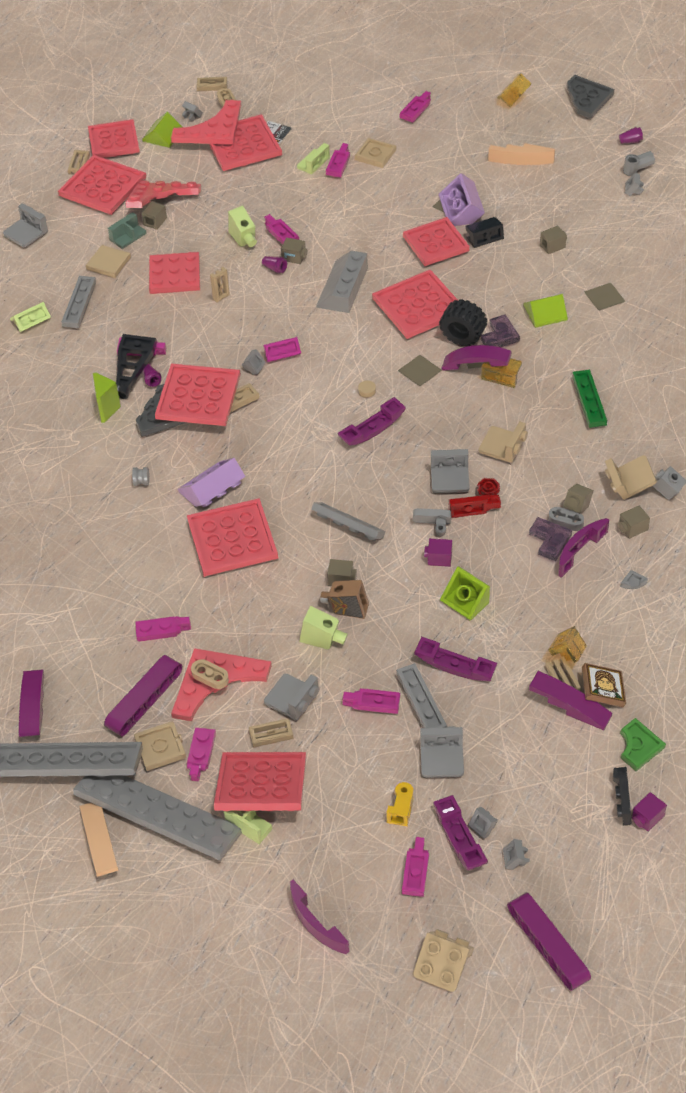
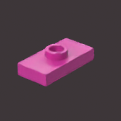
[263,337,301,362]

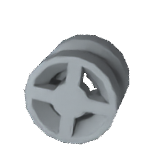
[132,467,150,486]

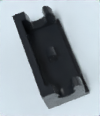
[465,217,504,248]

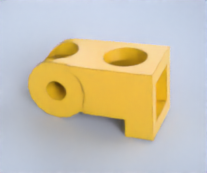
[386,782,413,827]

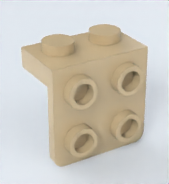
[479,421,528,463]
[605,455,657,500]
[413,929,474,992]

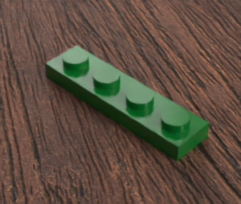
[572,369,608,428]

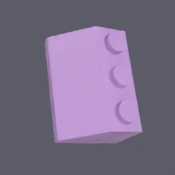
[439,173,485,226]
[177,458,245,507]

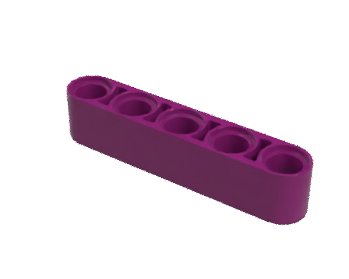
[104,655,183,736]
[507,892,591,991]

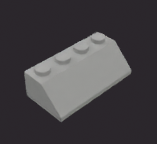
[317,251,368,313]

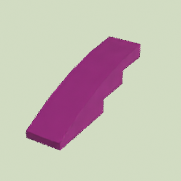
[19,669,44,737]
[529,671,613,731]

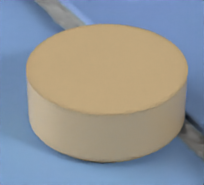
[358,380,376,398]

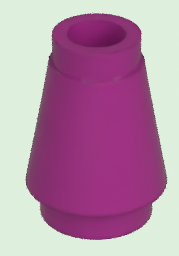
[619,127,643,144]
[262,256,287,273]
[142,364,162,387]

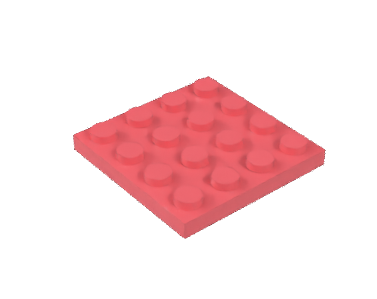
[209,114,282,171]
[58,155,147,215]
[372,269,458,339]
[155,364,241,426]
[186,498,278,577]
[214,752,306,811]

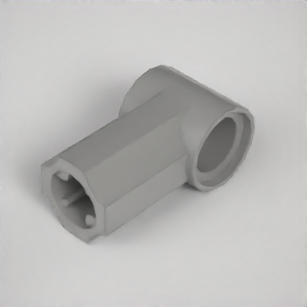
[623,151,655,176]

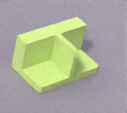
[224,811,272,845]

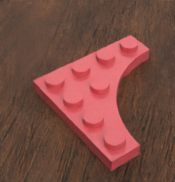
[171,100,241,144]
[126,181,201,208]
[171,648,272,721]

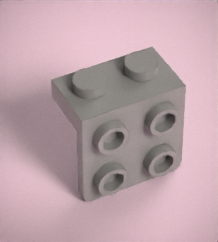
[3,203,48,247]
[431,449,469,493]
[264,674,320,721]
[420,726,464,778]

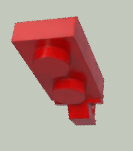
[448,495,501,518]

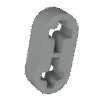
[548,507,584,531]

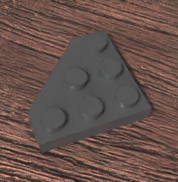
[567,75,615,119]
[136,384,187,437]

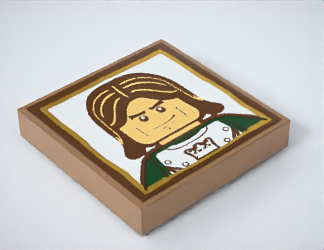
[582,663,626,707]

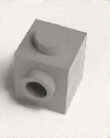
[653,466,686,500]

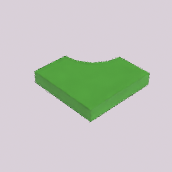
[620,718,666,771]

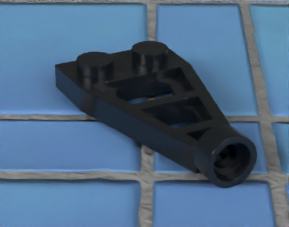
[116,334,157,399]

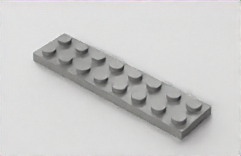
[0,742,143,777]
[73,775,242,860]

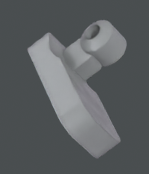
[413,508,451,536]

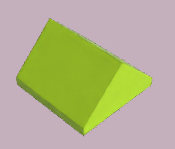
[142,111,182,148]
[523,294,568,328]
[93,373,121,423]
[440,566,490,620]

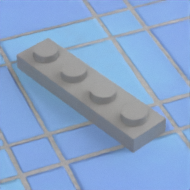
[61,276,96,328]
[311,502,386,541]
[396,663,447,728]

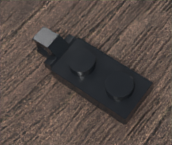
[613,767,631,826]

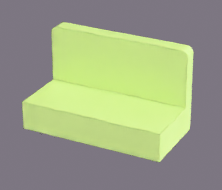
[297,143,330,175]
[10,302,51,332]

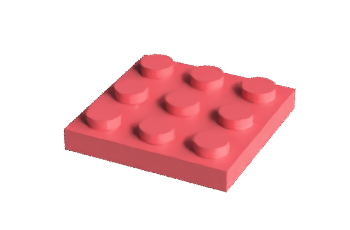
[88,119,140,158]
[403,217,470,266]
[149,252,200,294]

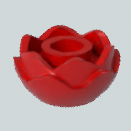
[477,478,500,496]

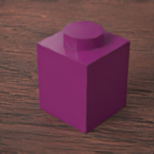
[424,538,452,567]
[631,792,667,832]

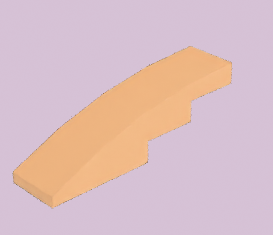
[488,143,555,165]
[79,803,118,877]

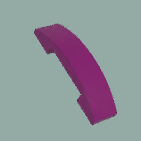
[441,345,512,371]
[338,397,406,446]
[558,518,609,578]
[414,636,497,681]
[433,795,488,871]
[290,879,350,954]

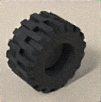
[439,299,487,346]

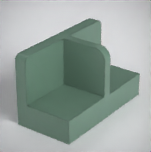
[108,212,146,249]

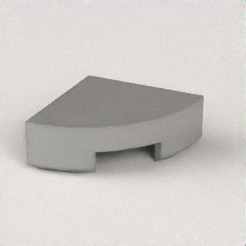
[620,570,648,589]

